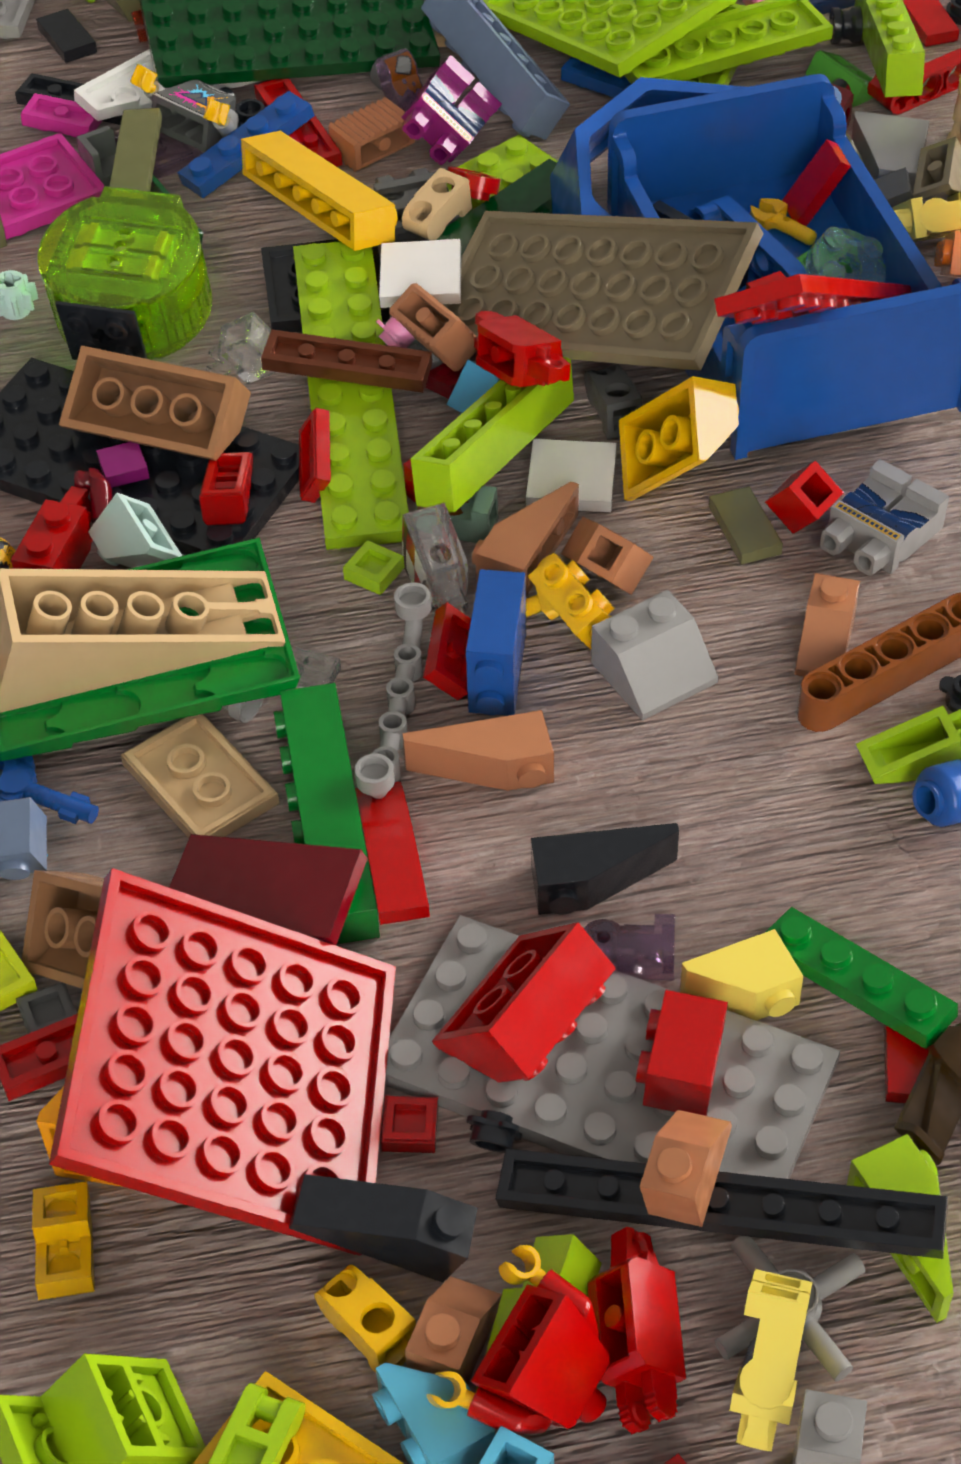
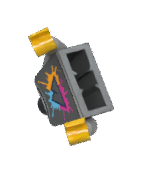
[130,64,239,152]

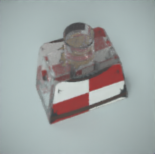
[402,503,469,613]

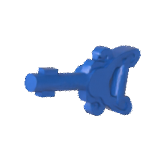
[0,756,99,824]

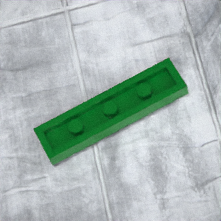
[766,907,958,1049]

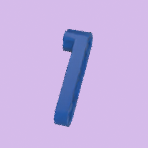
[688,195,808,278]

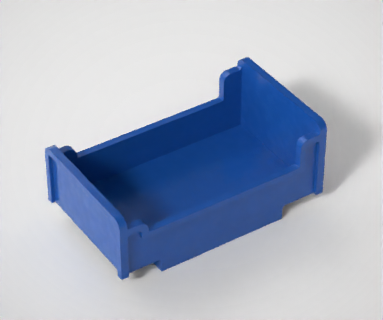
[607,74,961,460]

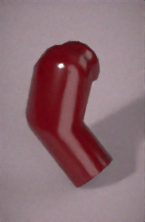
[74,468,112,522]

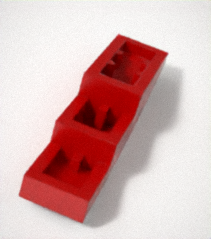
[355,781,430,925]

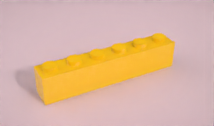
[241,131,398,251]

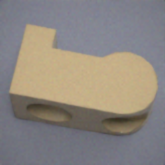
[402,167,472,240]

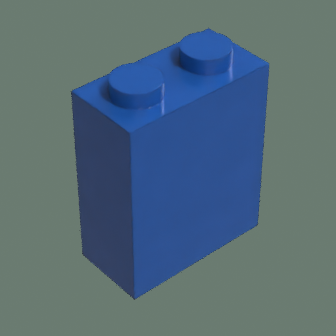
[466,569,526,716]

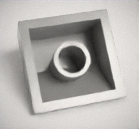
[591,590,718,721]

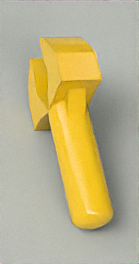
[750,198,817,245]

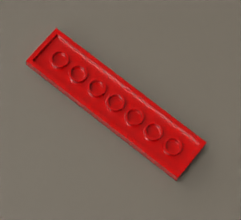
[714,274,912,325]

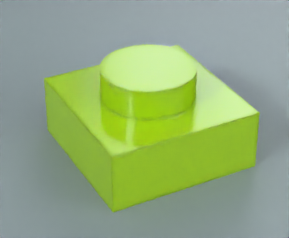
[343,540,405,596]

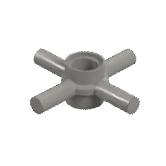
[715,1236,866,1382]

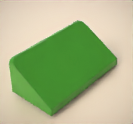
[806,50,873,107]

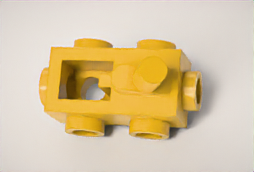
[526,553,615,650]

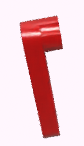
[867,48,961,115]

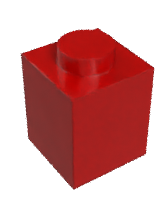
[765,460,844,534]

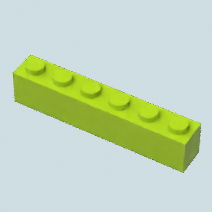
[855,0,925,97]
[410,357,574,513]

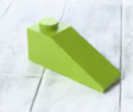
[847,1134,954,1323]

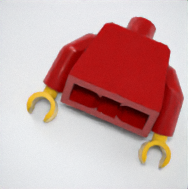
[426,1245,609,1435]

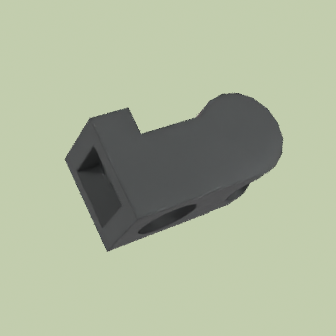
[584,364,642,440]

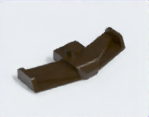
[894,1022,961,1166]

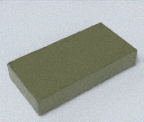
[709,486,783,565]

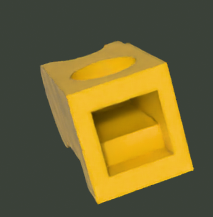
[314,1264,416,1373]

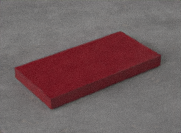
[169,834,368,945]

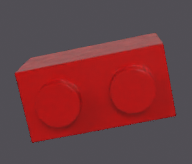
[636,990,728,1116]

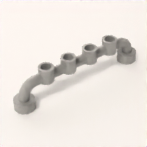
[355,582,431,799]

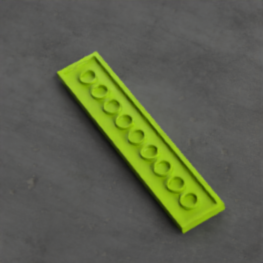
[293,242,412,550]

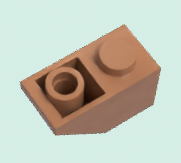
[561,516,654,595]

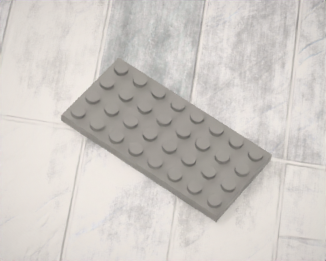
[385,915,840,1179]

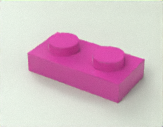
[21,93,102,138]

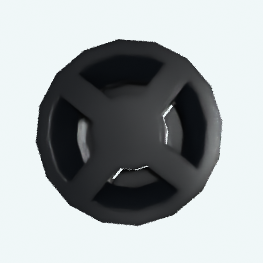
[829,6,863,44]

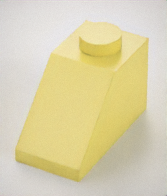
[680,929,803,1021]

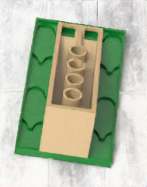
[0,537,300,762]

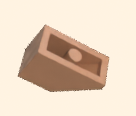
[795,573,860,677]
[640,1110,732,1227]
[405,1276,502,1385]

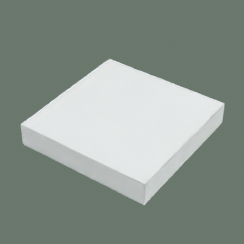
[379,239,461,308]
[526,439,617,512]

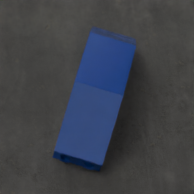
[550,77,744,216]

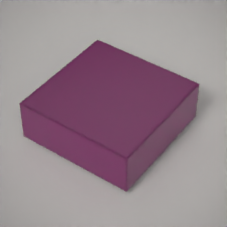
[96,442,149,488]

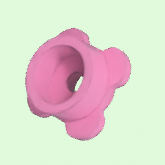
[376,317,415,348]

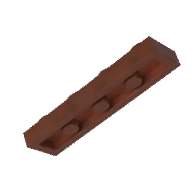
[261,329,432,393]

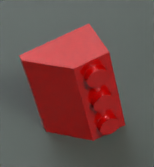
[432,922,616,1083]

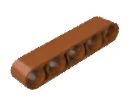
[797,593,961,732]

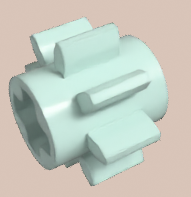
[0,270,38,320]

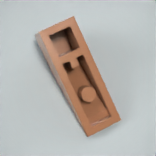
[472,482,579,596]
[402,710,554,791]

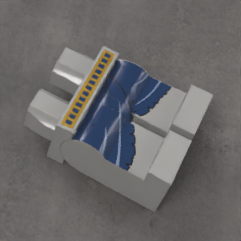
[820,459,949,576]

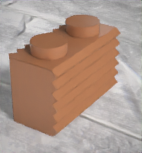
[328,96,415,172]
[389,283,477,372]

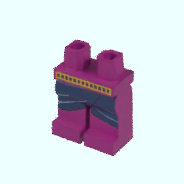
[401,55,502,165]

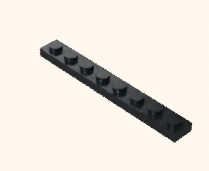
[495,1148,948,1259]

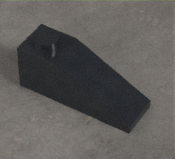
[531,823,679,915]
[289,1174,478,1283]

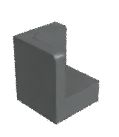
[76,126,116,189]

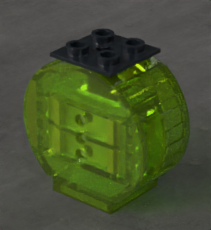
[38,186,213,360]

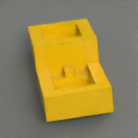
[32,1181,95,1300]

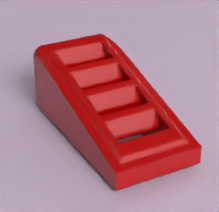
[199,452,253,525]

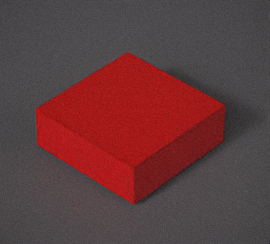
[381,1096,439,1153]

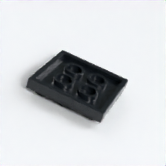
[261,239,390,332]

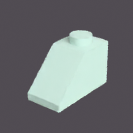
[88,493,182,568]

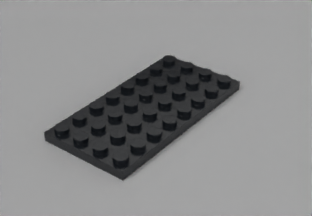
[0,357,299,555]

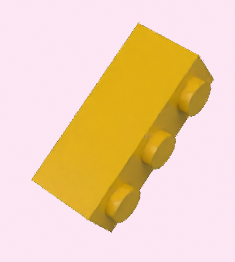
[619,376,739,501]

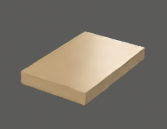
[121,714,279,838]

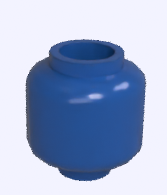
[912,759,961,827]

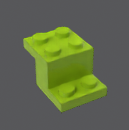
[0,1353,206,1464]

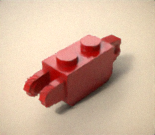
[474,311,571,387]
[11,486,92,569]
[587,1226,686,1435]

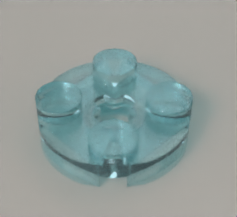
[806,227,886,282]

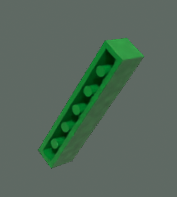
[273,683,380,944]

